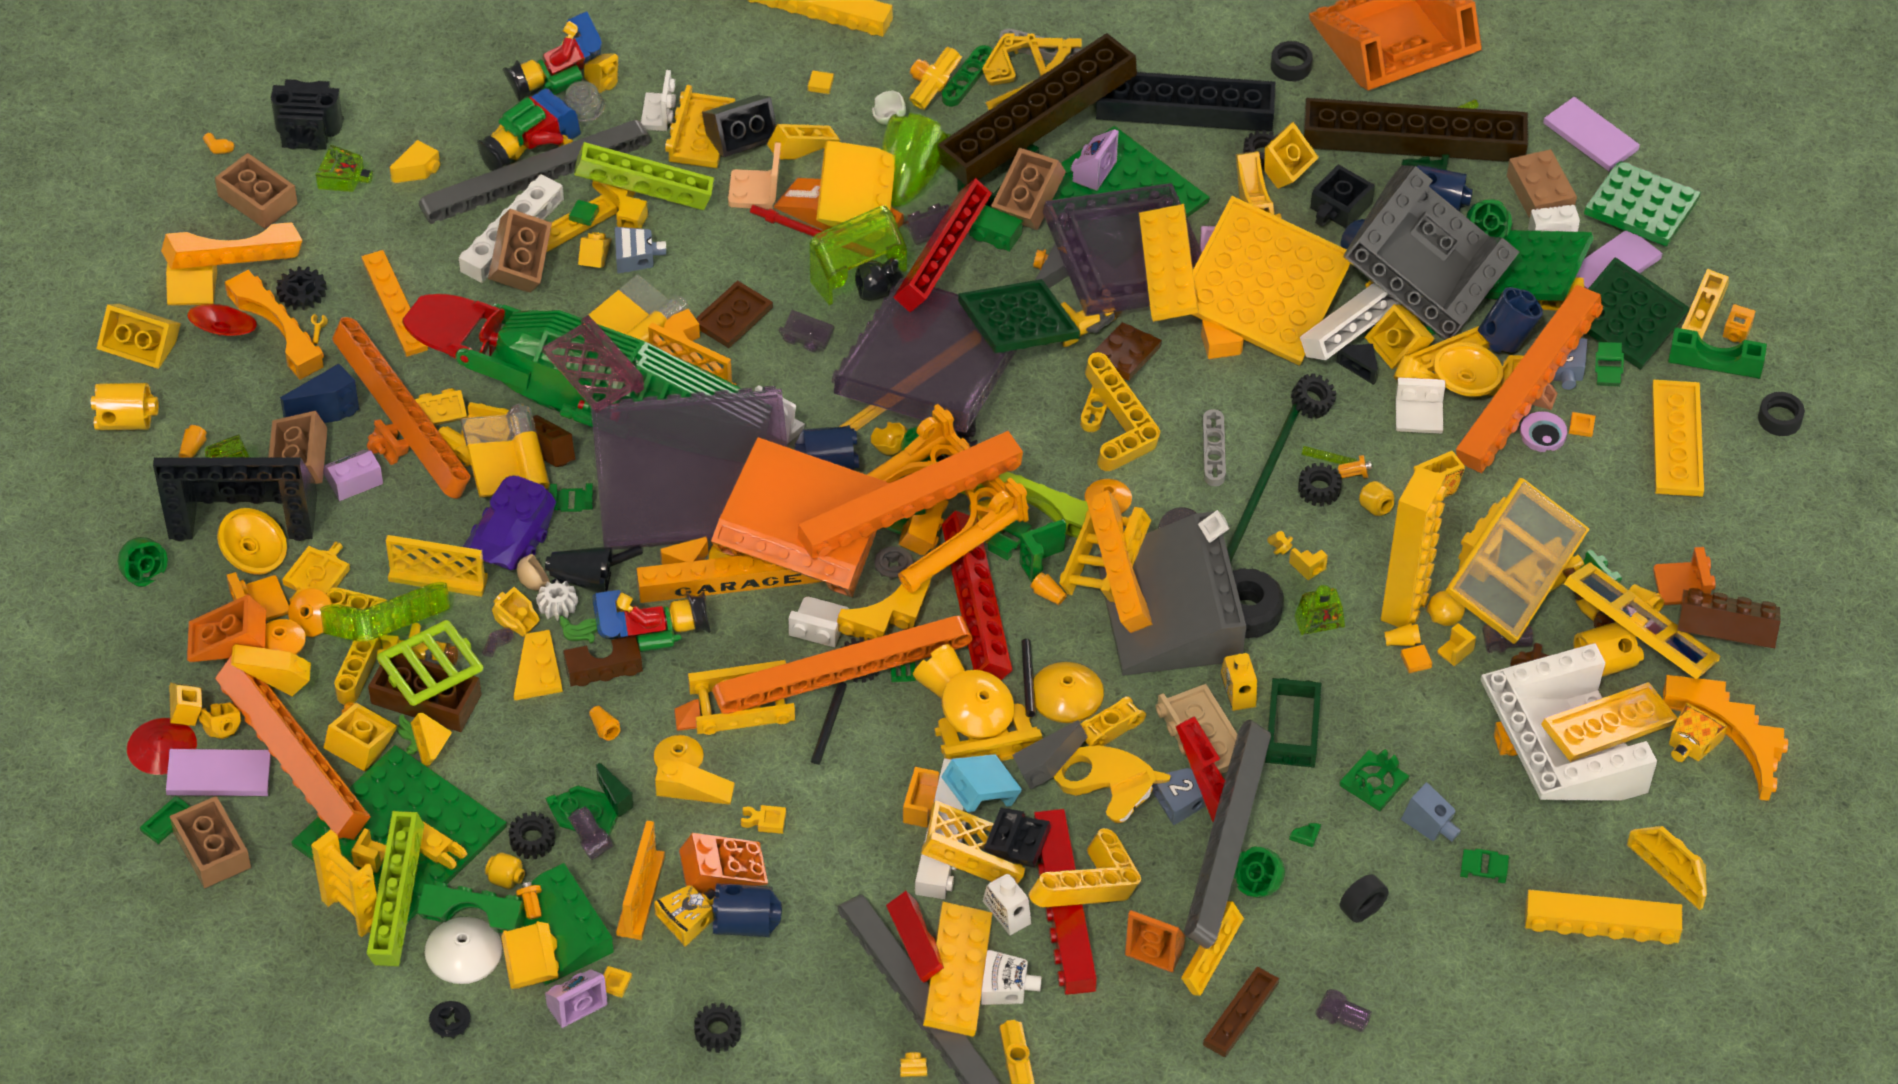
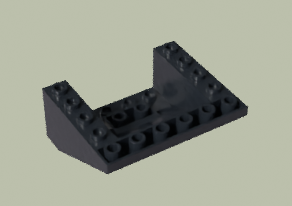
[153,457,317,541]

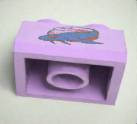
[1071,129,1118,191]
[323,450,383,501]
[545,969,607,1028]

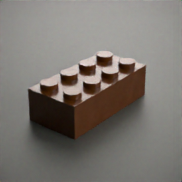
[1677,588,1781,649]
[368,653,481,732]

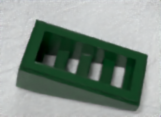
[596,763,633,817]

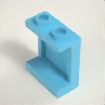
[941,754,1022,812]

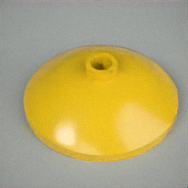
[1433,342,1503,397]
[217,508,287,574]
[1033,662,1104,723]
[942,670,1014,739]

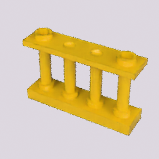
[1059,507,1151,603]
[688,660,795,735]
[311,830,377,937]

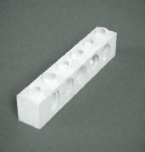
[459,174,564,283]

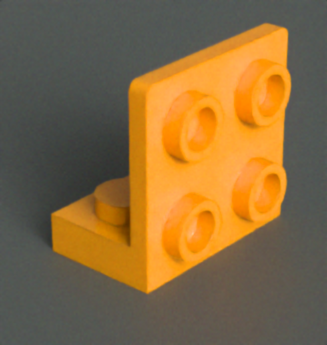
[226,572,289,621]

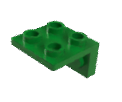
[1019,519,1066,583]

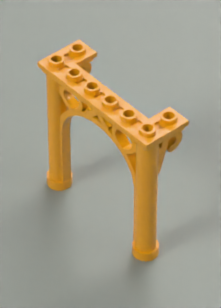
[866,404,1029,593]

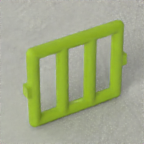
[377,620,483,706]

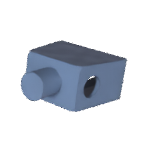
[1401,782,1461,842]

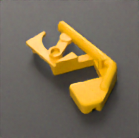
[983,33,1082,86]

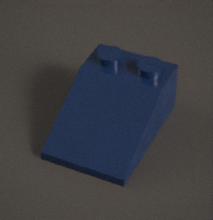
[280,364,359,423]

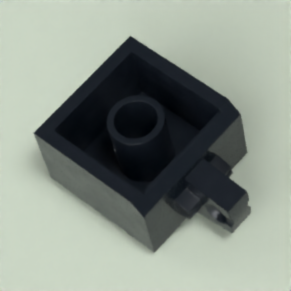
[1310,164,1375,228]

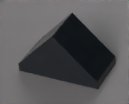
[1336,344,1378,385]

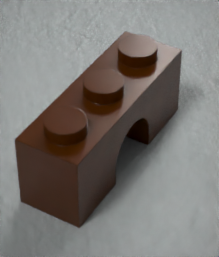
[563,635,643,686]

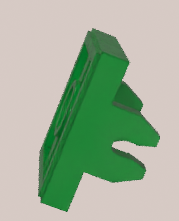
[1339,749,1410,812]

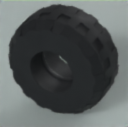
[1233,568,1284,638]

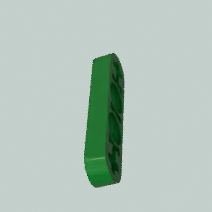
[942,45,993,107]

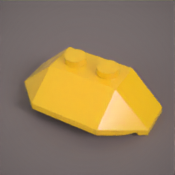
[1627,826,1707,910]

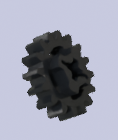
[276,266,327,310]

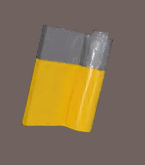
[584,274,688,343]
[460,404,550,498]

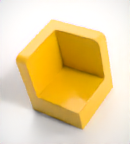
[1289,548,1328,580]
[1437,623,1476,666]
[351,828,386,873]

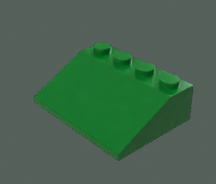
[514,863,614,986]

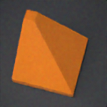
[675,699,700,730]

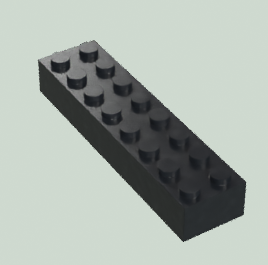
[1096,72,1276,132]

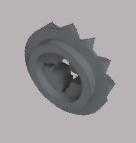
[874,546,913,580]

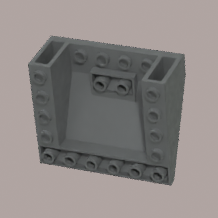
[1343,165,1519,340]
[1096,511,1246,676]

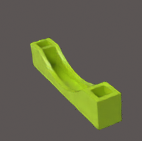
[960,471,1089,538]

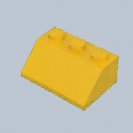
[96,304,181,369]

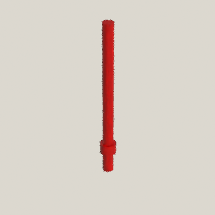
[750,204,875,259]

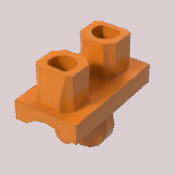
[367,419,409,465]

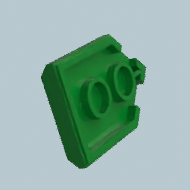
[545,785,618,840]

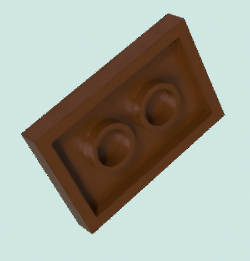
[696,280,773,348]
[1089,322,1162,381]

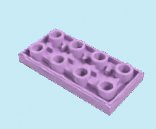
[1544,97,1640,171]
[1576,231,1662,289]
[166,749,271,796]

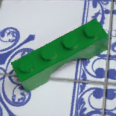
[1668,327,1767,379]
[417,882,526,933]

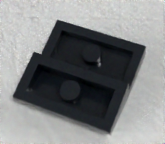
[984,807,1051,868]

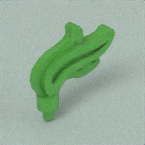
[559,616,598,643]
[397,715,418,755]

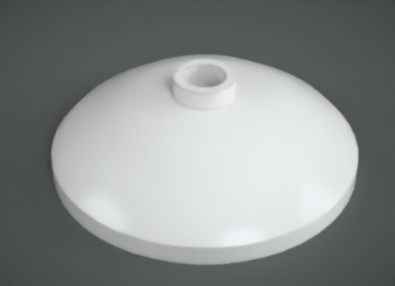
[425,917,502,984]

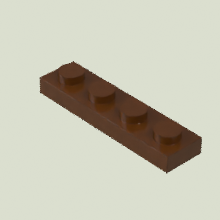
[1203,966,1279,1058]

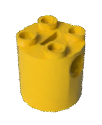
[91,383,159,430]
[1573,622,1644,677]

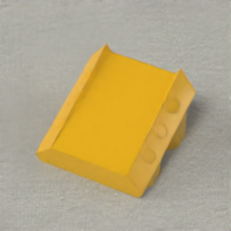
[501,922,559,989]

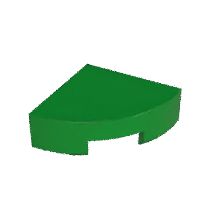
[1289,823,1322,848]

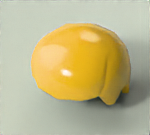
[870,422,907,456]
[1426,591,1465,626]

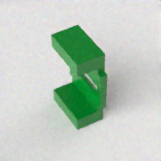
[1595,342,1624,387]
[550,483,593,512]
[988,520,1032,561]
[1460,848,1509,884]

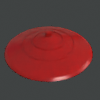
[187,304,257,336]
[127,718,197,775]

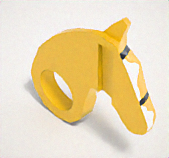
[1054,745,1171,823]

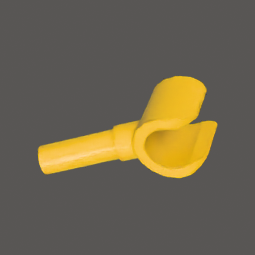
[311,314,328,344]

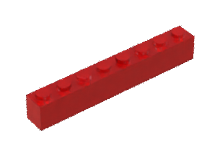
[893,178,992,312]
[1034,809,1097,995]

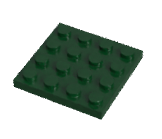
[1587,257,1690,370]
[958,279,1080,353]

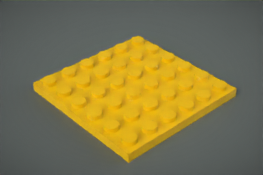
[1191,196,1351,366]

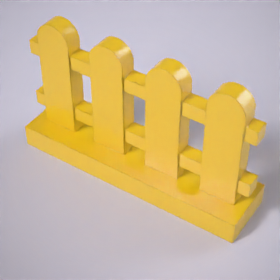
[935,704,1042,761]

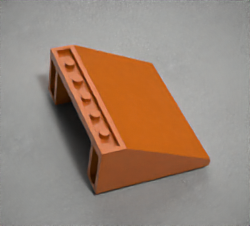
[1309,0,1482,90]
[711,437,889,597]

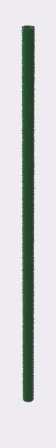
[1227,404,1301,563]

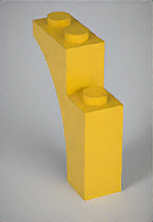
[837,577,932,641]

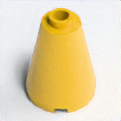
[913,644,965,699]

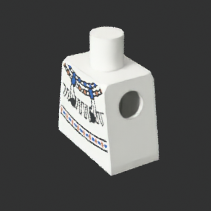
[983,874,1031,935]
[981,950,1042,1005]

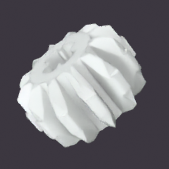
[536,580,578,621]

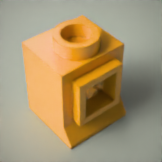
[1722,304,1756,343]

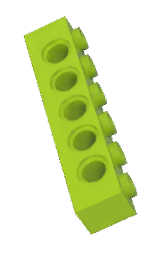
[574,142,714,210]
[367,811,424,967]

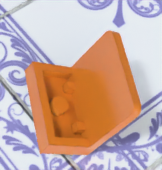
[1653,547,1715,605]

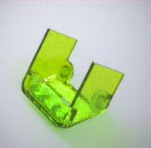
[810,206,907,305]

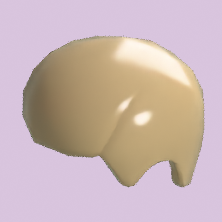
[517,554,550,591]

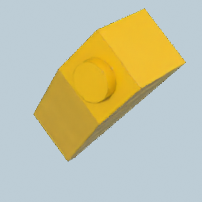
[767,124,840,160]
[1681,269,1729,339]
[231,644,311,696]
[655,759,735,805]

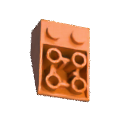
[679,833,768,894]

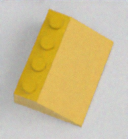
[816,140,896,243]

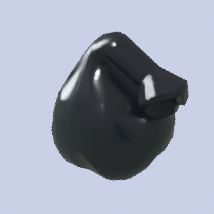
[855,257,903,301]

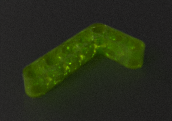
[320,582,450,641]

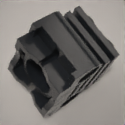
[271,79,344,151]

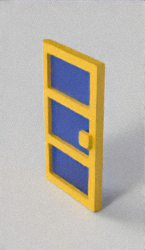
[1564,563,1721,679]

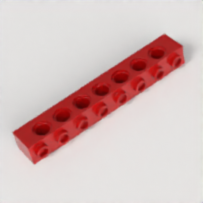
[941,510,1012,680]

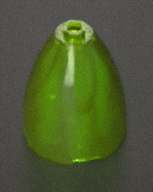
[881,113,951,207]

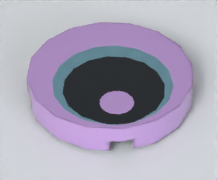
[1520,412,1567,452]

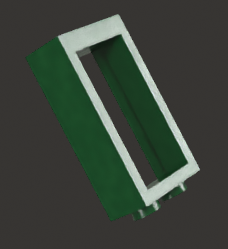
[1265,678,1322,768]

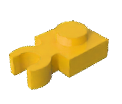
[741,805,786,834]

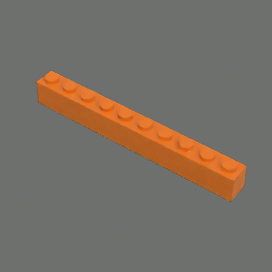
[1456,285,1603,473]
[798,431,1023,559]
[215,656,371,840]

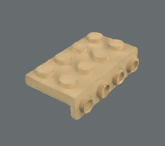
[1156,684,1237,774]

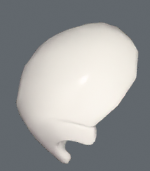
[872,91,906,125]

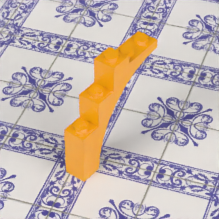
[1663,675,1788,801]

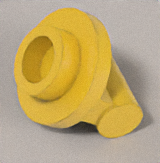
[1267,531,1293,555]
[900,1052,927,1077]

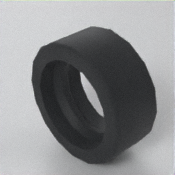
[1271,41,1313,82]
[1758,392,1805,436]
[1339,874,1389,923]

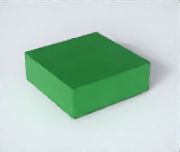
[569,200,599,226]

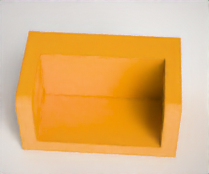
[903,767,939,828]

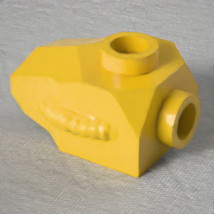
[492,587,540,637]
[199,702,241,739]

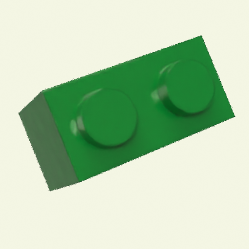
[970,205,1023,252]

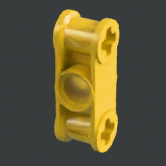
[1081,696,1146,746]

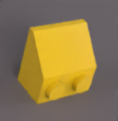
[1265,122,1319,188]
[166,263,217,305]
[1365,304,1435,369]
[323,703,397,771]

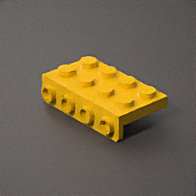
[665,85,735,168]

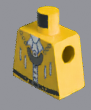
[1221,653,1257,711]
[654,885,715,946]

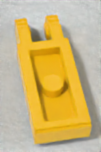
[420,822,467,869]

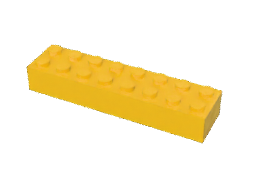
[1381,466,1447,627]

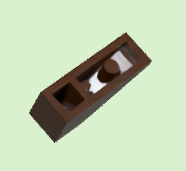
[517,415,575,467]

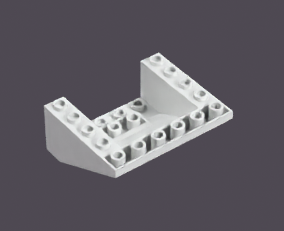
[1481,643,1657,800]

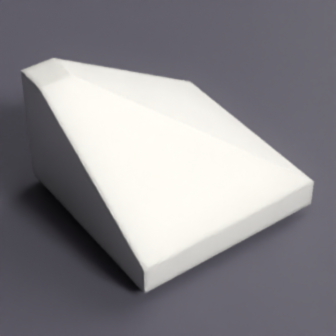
[1198,510,1229,543]

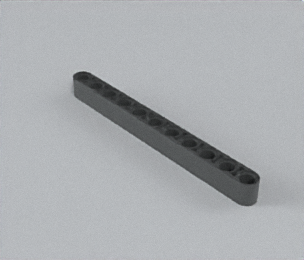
[419,120,651,224]
[1184,719,1271,949]
[838,894,1000,1084]

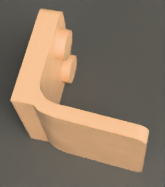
[728,142,781,209]

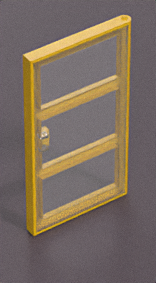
[1445,478,1589,644]

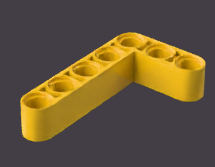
[1085,352,1160,471]
[325,587,394,705]
[1029,828,1141,907]

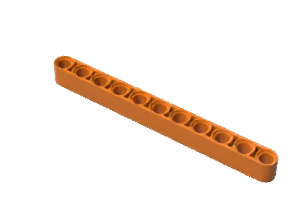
[332,317,470,499]
[712,616,972,714]

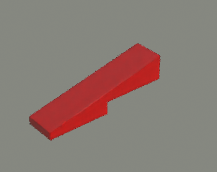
[1175,716,1225,822]
[886,891,944,983]

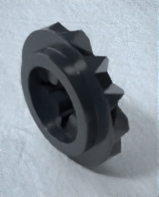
[429,1001,471,1039]

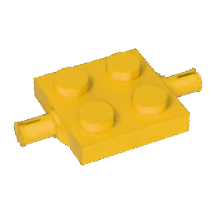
[282,541,350,603]

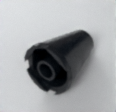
[545,546,613,593]

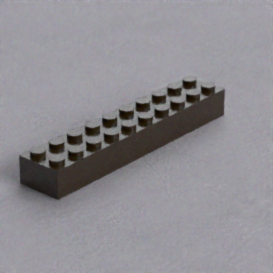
[937,33,1137,186]
[1303,98,1528,162]

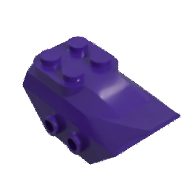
[462,475,556,570]

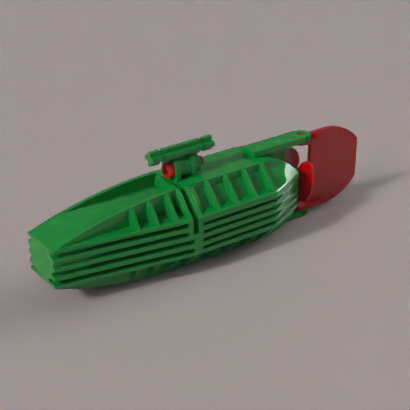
[402,294,773,463]

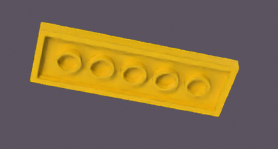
[1139,204,1198,322]
[1652,380,1704,497]
[1541,682,1678,762]
[923,902,992,1037]

